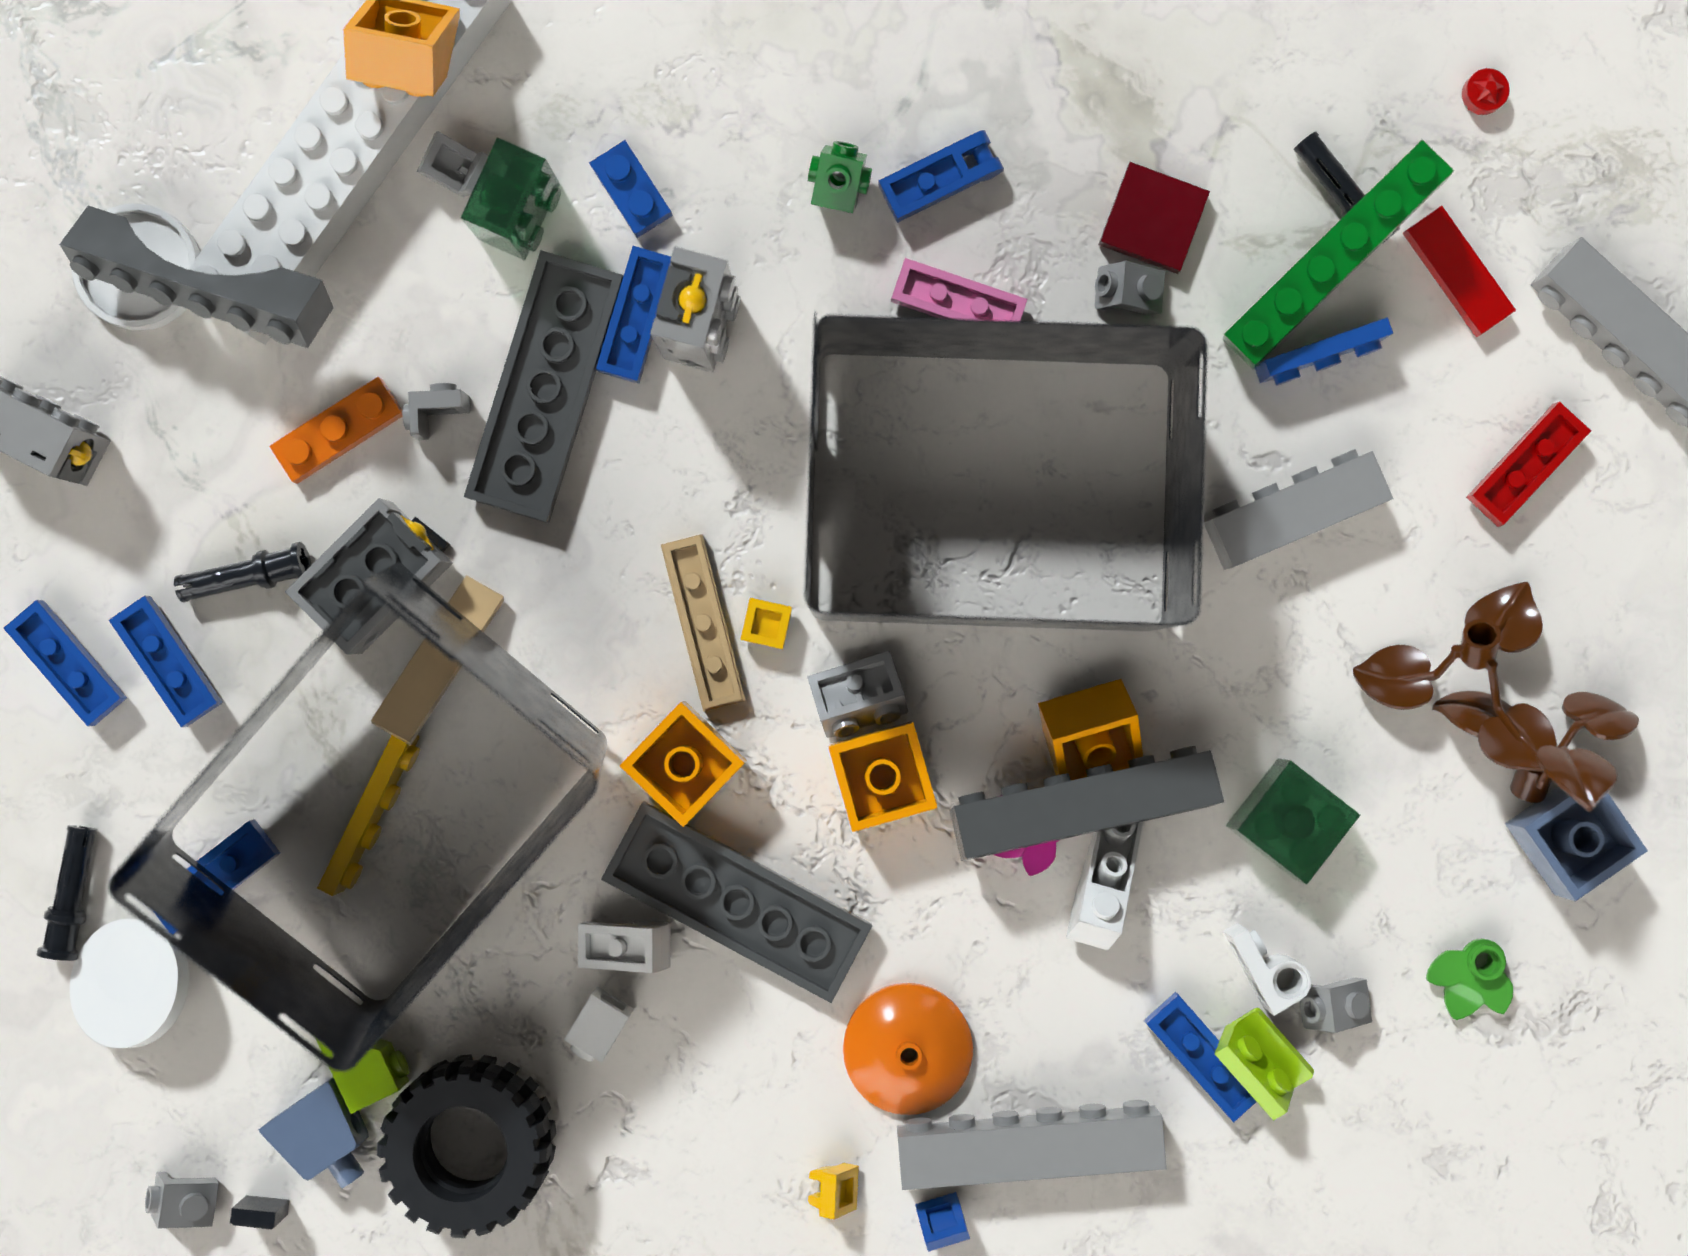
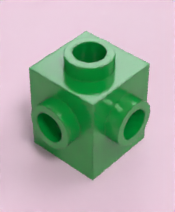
[808,141,872,214]

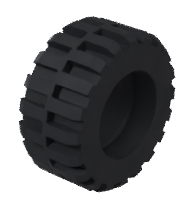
[377,1054,557,1238]

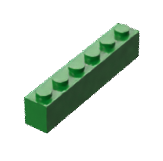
[1222,140,1455,369]

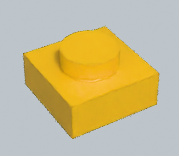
[740,598,793,649]

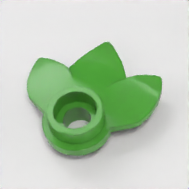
[1426,939,1513,1020]

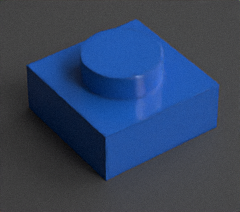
[915,1192,970,1252]

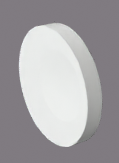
[72,203,200,330]
[69,919,189,1048]

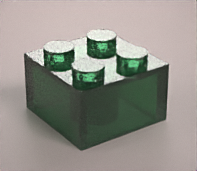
[461,137,561,260]
[1226,758,1360,885]

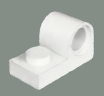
[578,921,671,973]
[1223,923,1311,1016]

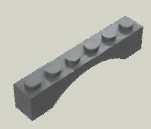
[59,205,334,348]

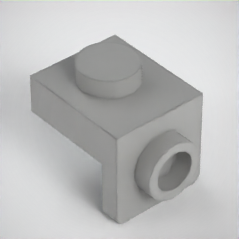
[417,131,491,197]
[1095,261,1165,316]
[402,383,470,441]
[1300,978,1372,1033]
[145,1172,219,1229]

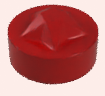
[1462,68,1510,115]

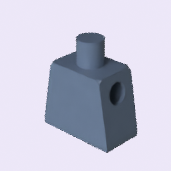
[258,1077,369,1189]

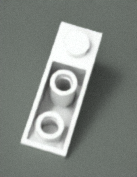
[1066,822,1143,951]

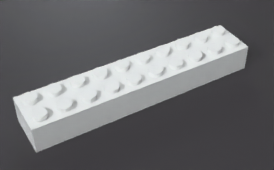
[189,0,512,345]

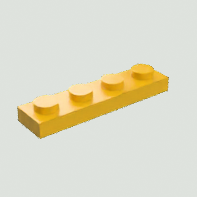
[317,735,420,896]

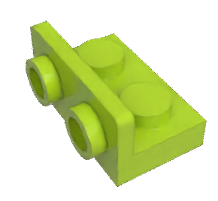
[1214,1008,1314,1120]

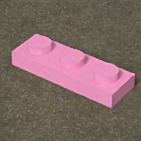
[891,258,1028,321]

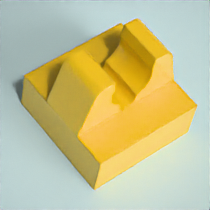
[808,1163,859,1220]

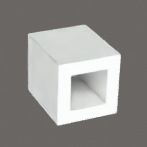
[564,987,634,1063]

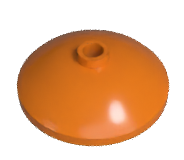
[843,983,973,1115]

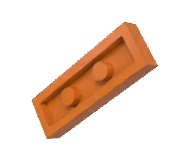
[269,377,403,484]

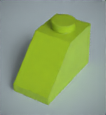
[315,1038,409,1114]

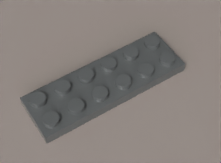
[464,250,623,523]
[601,801,872,1003]

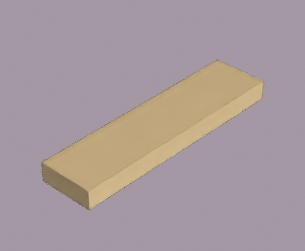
[661,534,746,712]
[371,575,504,746]

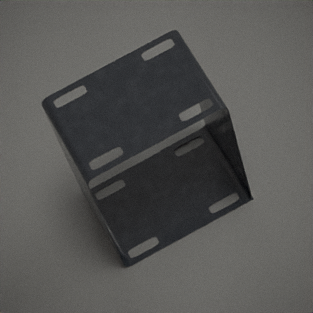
[805,312,1207,631]
[109,562,607,1071]

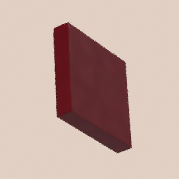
[1098,162,1210,274]

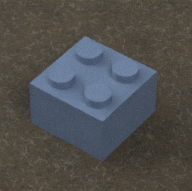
[1505,786,1648,901]

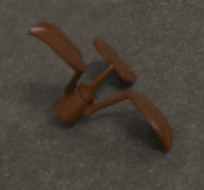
[1353,581,1557,771]
[1432,691,1639,812]

